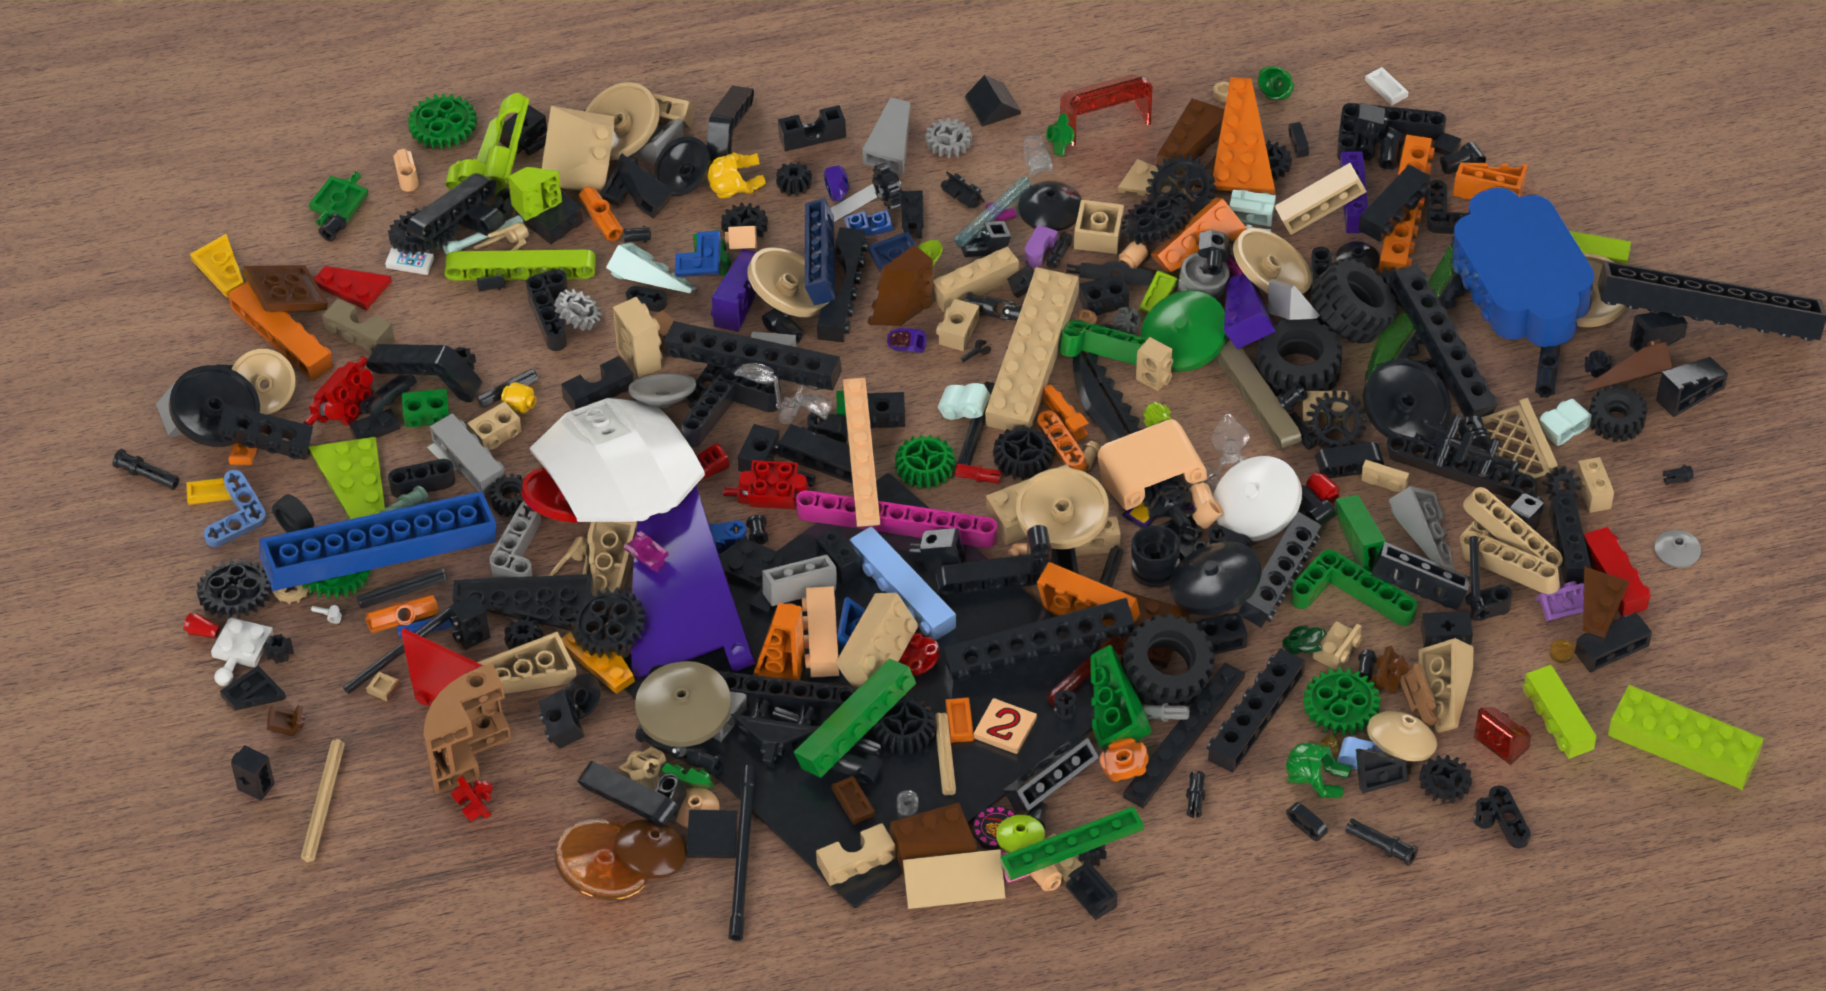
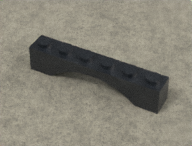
[817,227,869,343]

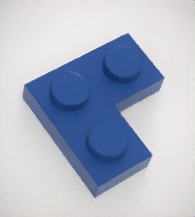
[675,231,721,277]

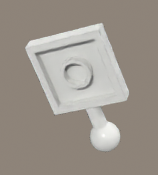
[211,618,274,686]

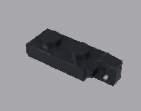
[600,155,639,206]

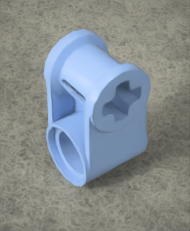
[1338,737,1385,769]

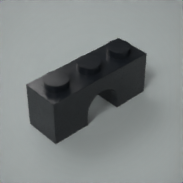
[778,105,846,152]
[561,356,633,411]

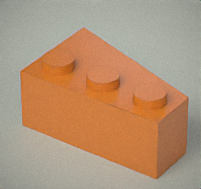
[1453,163,1528,200]

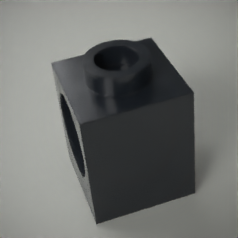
[1353,103,1387,138]

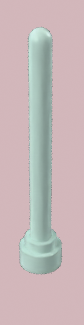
[443,216,523,255]

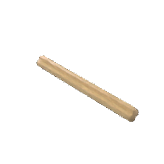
[301,739,345,863]

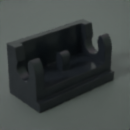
[1066,860,1118,920]

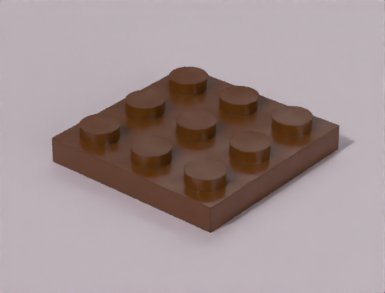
[243,265,328,312]
[1100,590,1189,669]

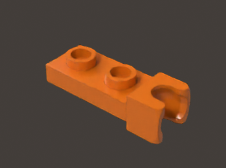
[1043,384,1088,442]

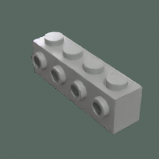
[430,413,505,495]

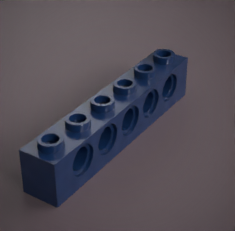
[805,198,835,306]

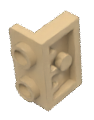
[1312,621,1363,670]

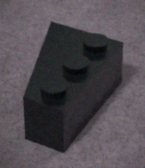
[1656,357,1728,417]

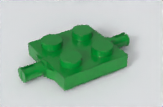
[309,171,369,226]

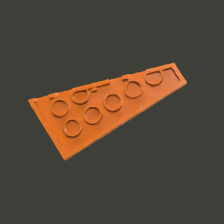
[1213,77,1276,194]

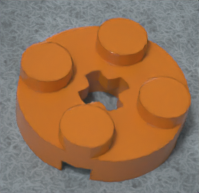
[1100,738,1149,782]

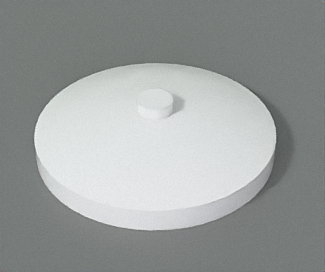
[1213,456,1302,541]

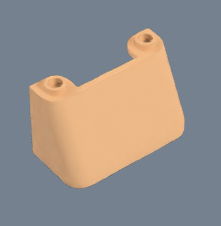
[1098,419,1207,510]

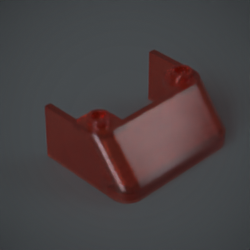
[1060,74,1153,146]

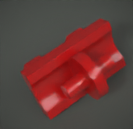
[450,776,493,822]

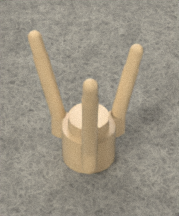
[474,222,529,251]
[548,536,590,576]

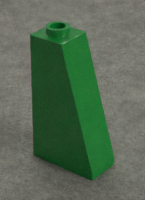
[1336,494,1386,572]

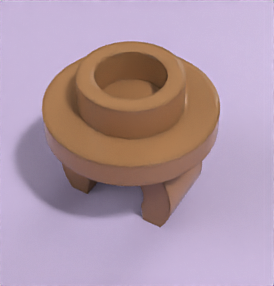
[1074,310,1097,324]

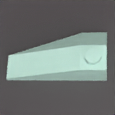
[606,242,698,293]

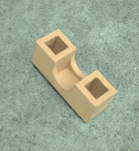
[816,823,896,886]

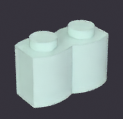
[937,383,991,420]
[1539,399,1592,446]

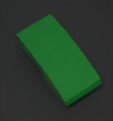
[661,763,714,790]

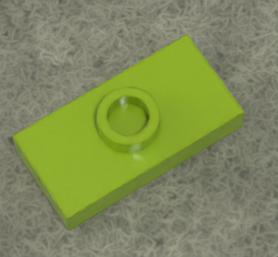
[1139,270,1178,314]

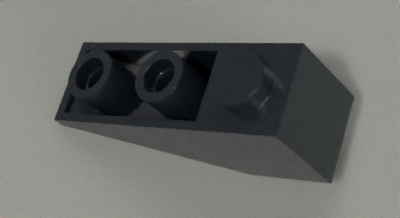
[616,153,673,219]

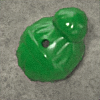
[1257,66,1294,101]

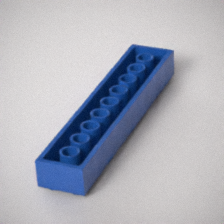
[259,491,496,591]

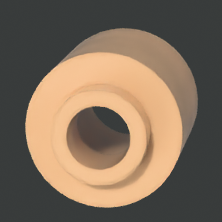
[1117,241,1148,269]
[1030,865,1062,891]

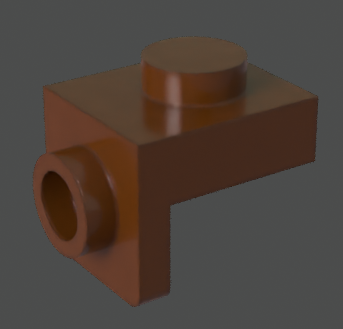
[266,704,305,736]

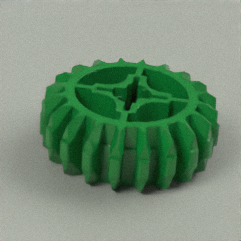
[894,434,956,490]

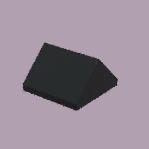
[965,75,1021,127]

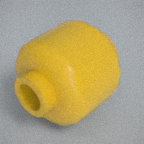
[501,382,536,414]

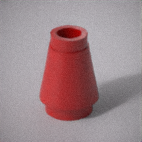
[183,613,220,639]

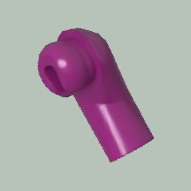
[985,202,1017,221]

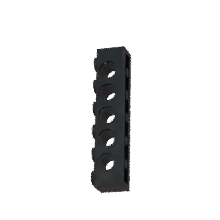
[1237,512,1322,628]
[1207,648,1305,773]

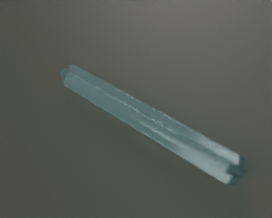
[954,176,1031,247]

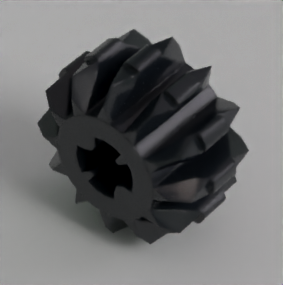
[776,161,812,197]
[1542,466,1582,502]
[504,616,544,650]

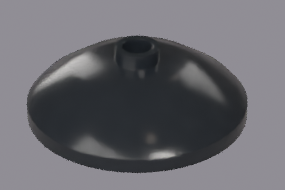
[653,136,711,196]
[1018,181,1082,231]

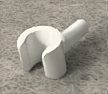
[311,605,342,624]

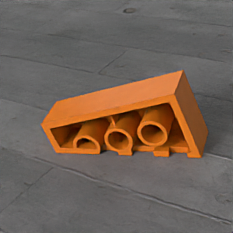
[1037,562,1140,626]
[753,603,805,680]

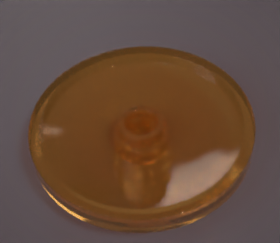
[555,819,649,901]

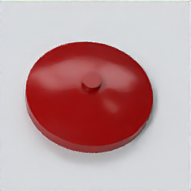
[521,467,578,523]

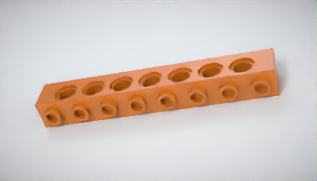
[1379,135,1435,273]

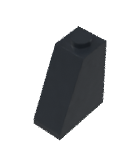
[1629,312,1688,352]

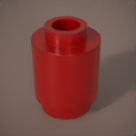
[1306,472,1340,504]

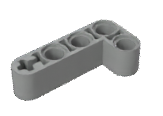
[490,502,542,578]

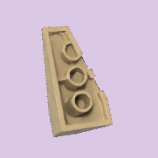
[587,522,638,609]
[1419,638,1473,733]

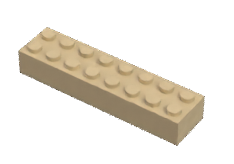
[985,267,1079,431]

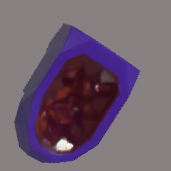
[887,328,927,353]

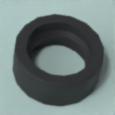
[272,494,315,533]

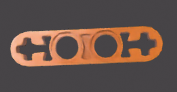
[1037,410,1087,471]

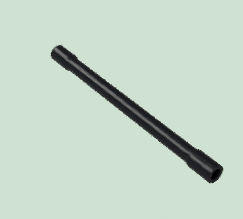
[728,765,757,941]

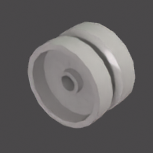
[1177,253,1229,303]

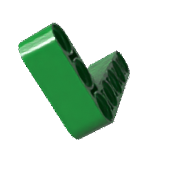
[1291,549,1417,626]

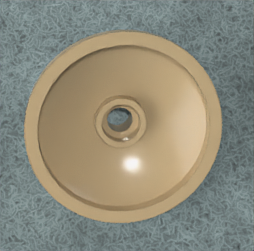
[232,349,296,415]
[1367,711,1437,761]

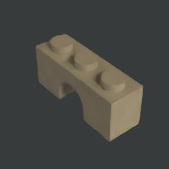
[322,298,394,352]

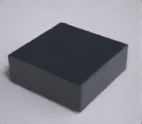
[1433,132,1461,155]

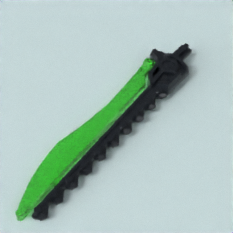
[1365,236,1464,383]

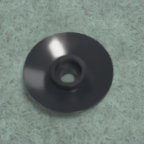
[1336,241,1380,270]
[565,674,601,719]

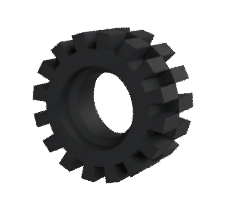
[490,474,525,517]

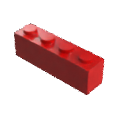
[1584,526,1651,616]

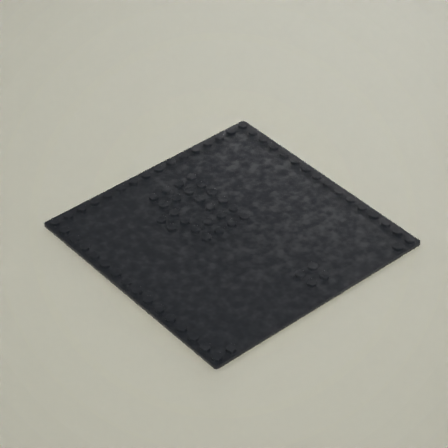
[623,474,1095,908]

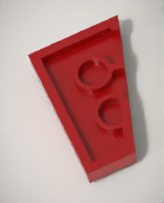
[313,266,392,310]

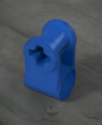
[709,520,748,554]

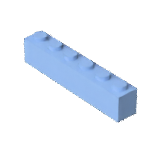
[849,526,956,641]

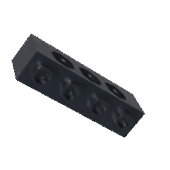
[216,404,313,460]
[1549,495,1591,584]
[1371,542,1471,611]
[1003,737,1099,811]

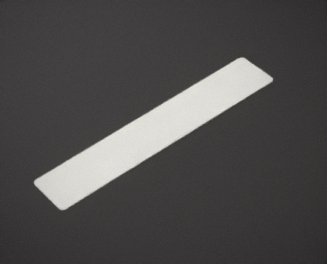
[830,181,901,222]

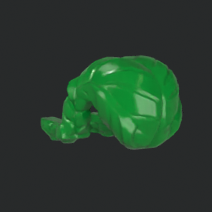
[1286,743,1351,799]

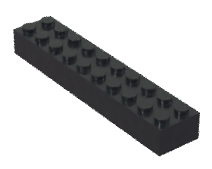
[1597,260,1826,341]

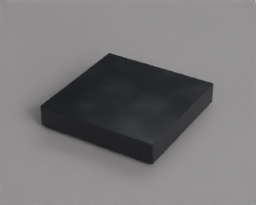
[687,810,738,858]

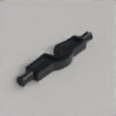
[1066,261,1155,286]

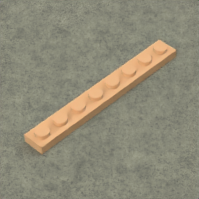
[843,378,880,527]

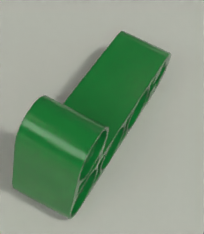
[1059,320,1147,365]

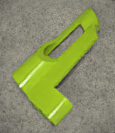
[445,93,530,194]

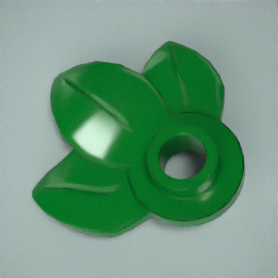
[1046,114,1075,157]

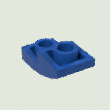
[844,209,894,236]

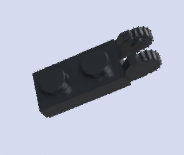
[901,190,924,239]
[359,374,417,415]

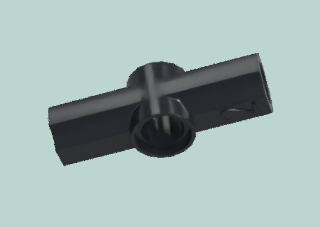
[1535,344,1561,398]

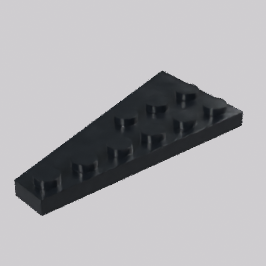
[452,574,593,631]

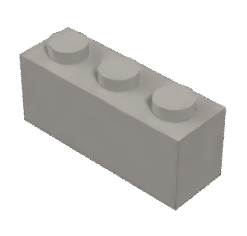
[763,555,836,606]

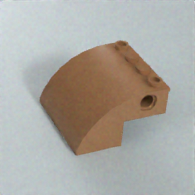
[423,663,511,794]

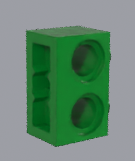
[402,388,450,428]

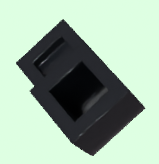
[958,221,1011,258]

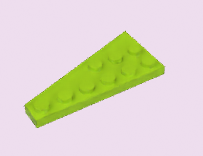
[308,437,385,520]

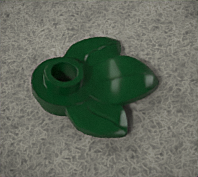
[1282,625,1327,655]

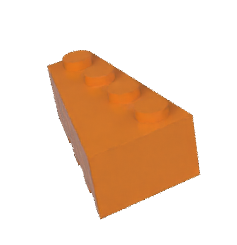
[1151,198,1247,272]

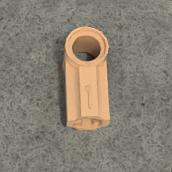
[393,149,419,192]
[1190,482,1223,529]

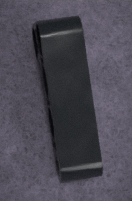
[526,269,568,351]

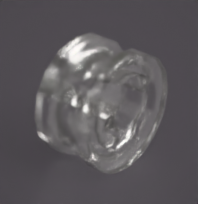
[897,791,919,815]

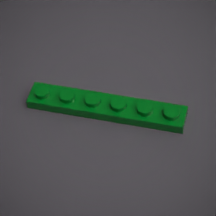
[1000,806,1144,881]

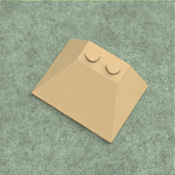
[542,106,614,194]

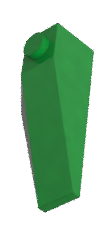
[1091,645,1152,749]

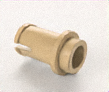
[1083,441,1100,471]

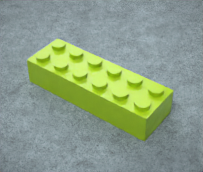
[1608,685,1764,790]

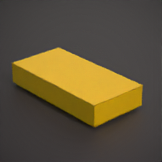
[186,478,233,505]

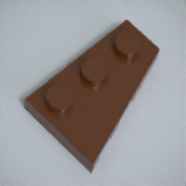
[1583,566,1629,638]

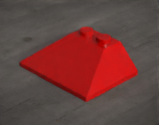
[401,628,483,706]

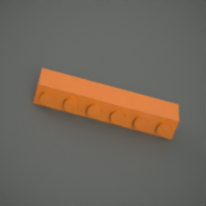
[228,281,333,381]

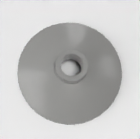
[1654,530,1701,568]

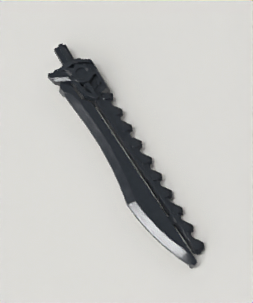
[1073,353,1191,531]

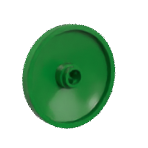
[1141,291,1228,372]

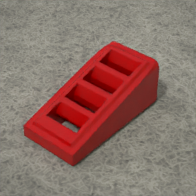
[696,443,729,481]

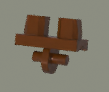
[1371,646,1410,694]

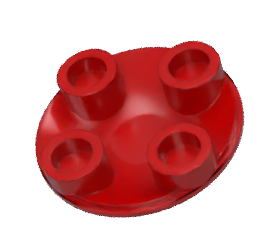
[898,633,940,675]

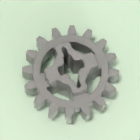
[926,117,972,158]
[554,289,602,331]

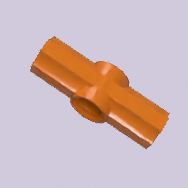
[578,186,623,242]
[365,594,438,633]

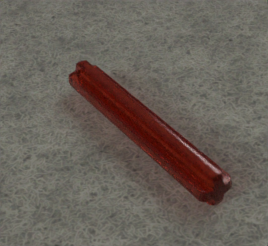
[1047,641,1117,705]

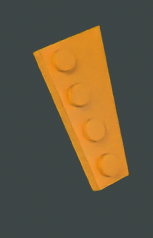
[561,630,635,694]

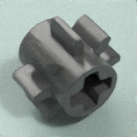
[1113,307,1141,334]

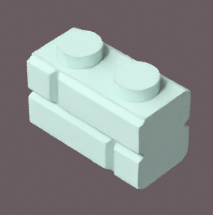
[1229,189,1276,227]

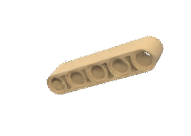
[1463,487,1563,567]

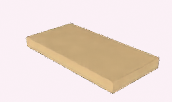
[903,849,1006,909]

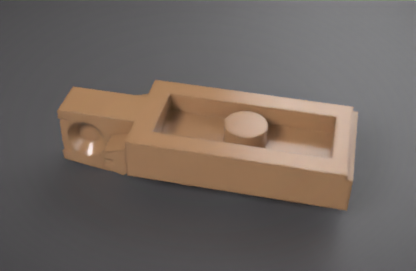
[1400,663,1438,726]

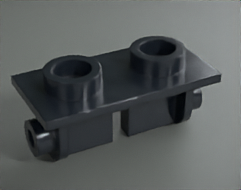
[941,171,985,208]

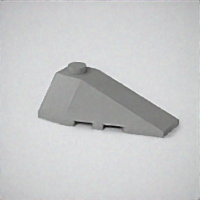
[1389,486,1455,570]

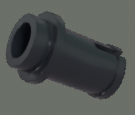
[623,226,651,243]
[477,273,505,292]
[1663,464,1693,485]
[1358,649,1377,681]

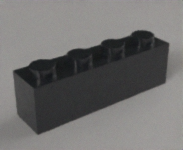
[1359,165,1431,242]
[779,424,853,484]

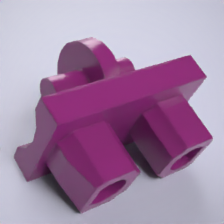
[623,531,669,572]

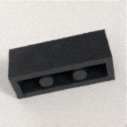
[1574,612,1652,673]

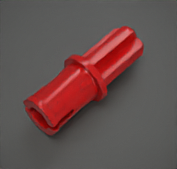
[955,464,1001,485]

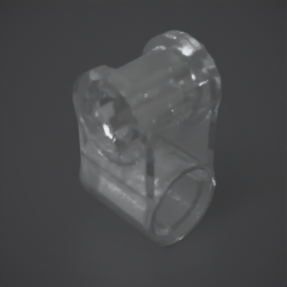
[1023,135,1053,177]

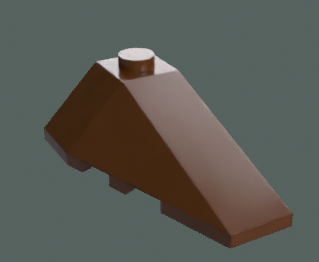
[1583,339,1673,393]

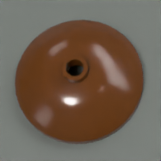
[614,819,687,878]

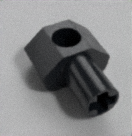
[1198,230,1231,275]

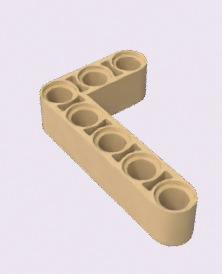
[1460,520,1560,594]

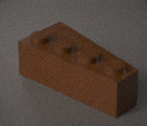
[1157,98,1225,175]

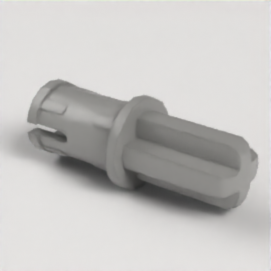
[1142,703,1190,722]

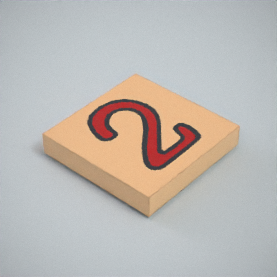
[974,698,1037,754]

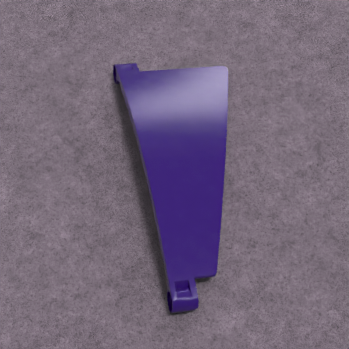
[631,484,756,678]

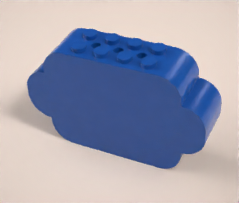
[1452,188,1594,347]

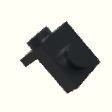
[1007,265,1035,298]

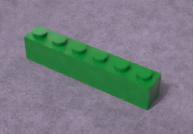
[794,658,916,778]

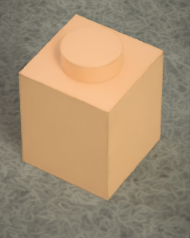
[725,226,757,250]

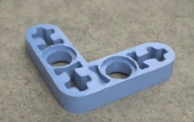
[204,470,266,547]

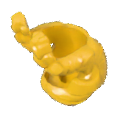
[707,152,766,199]

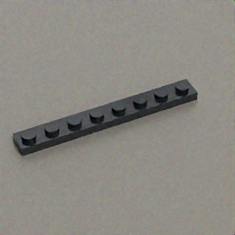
[1123,663,1245,808]

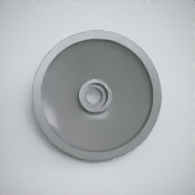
[629,373,696,408]

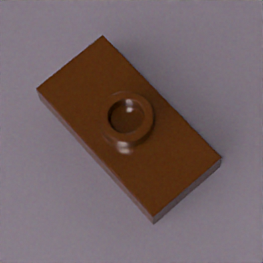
[832,776,875,825]

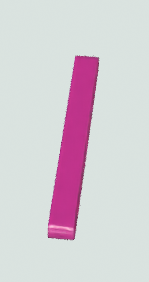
[796,491,997,548]

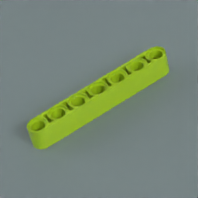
[445,249,596,281]

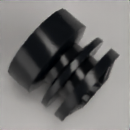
[1131,525,1180,588]

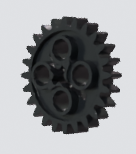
[1146,154,1217,221]
[1121,194,1191,245]
[388,206,459,255]
[196,559,273,619]
[570,587,647,658]

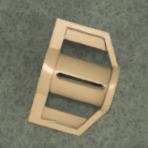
[617,746,666,781]

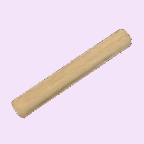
[935,713,956,796]

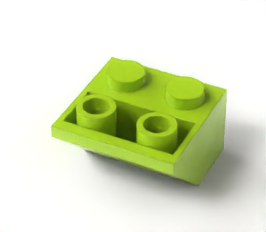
[508,167,562,221]

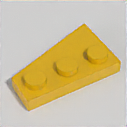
[190,234,244,298]

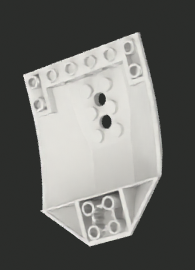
[530,398,705,522]

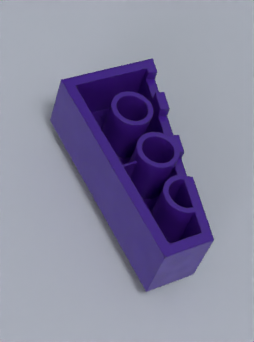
[711,249,757,332]
[1223,273,1276,349]

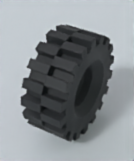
[1589,384,1647,442]

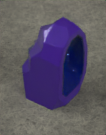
[824,165,850,201]

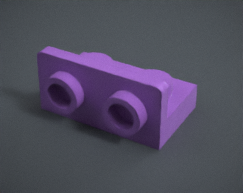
[1535,581,1584,622]

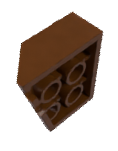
[867,245,933,326]
[888,803,977,874]

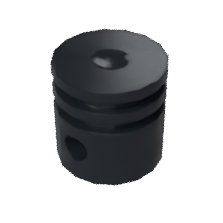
[1458,416,1491,450]

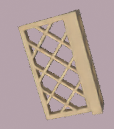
[1481,398,1559,484]

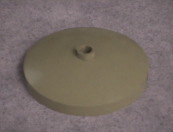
[635,661,731,747]

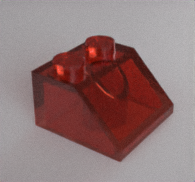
[1474,707,1531,765]

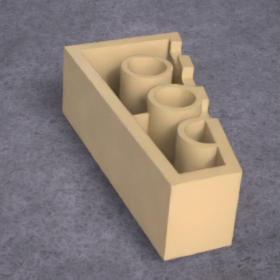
[477,632,576,694]

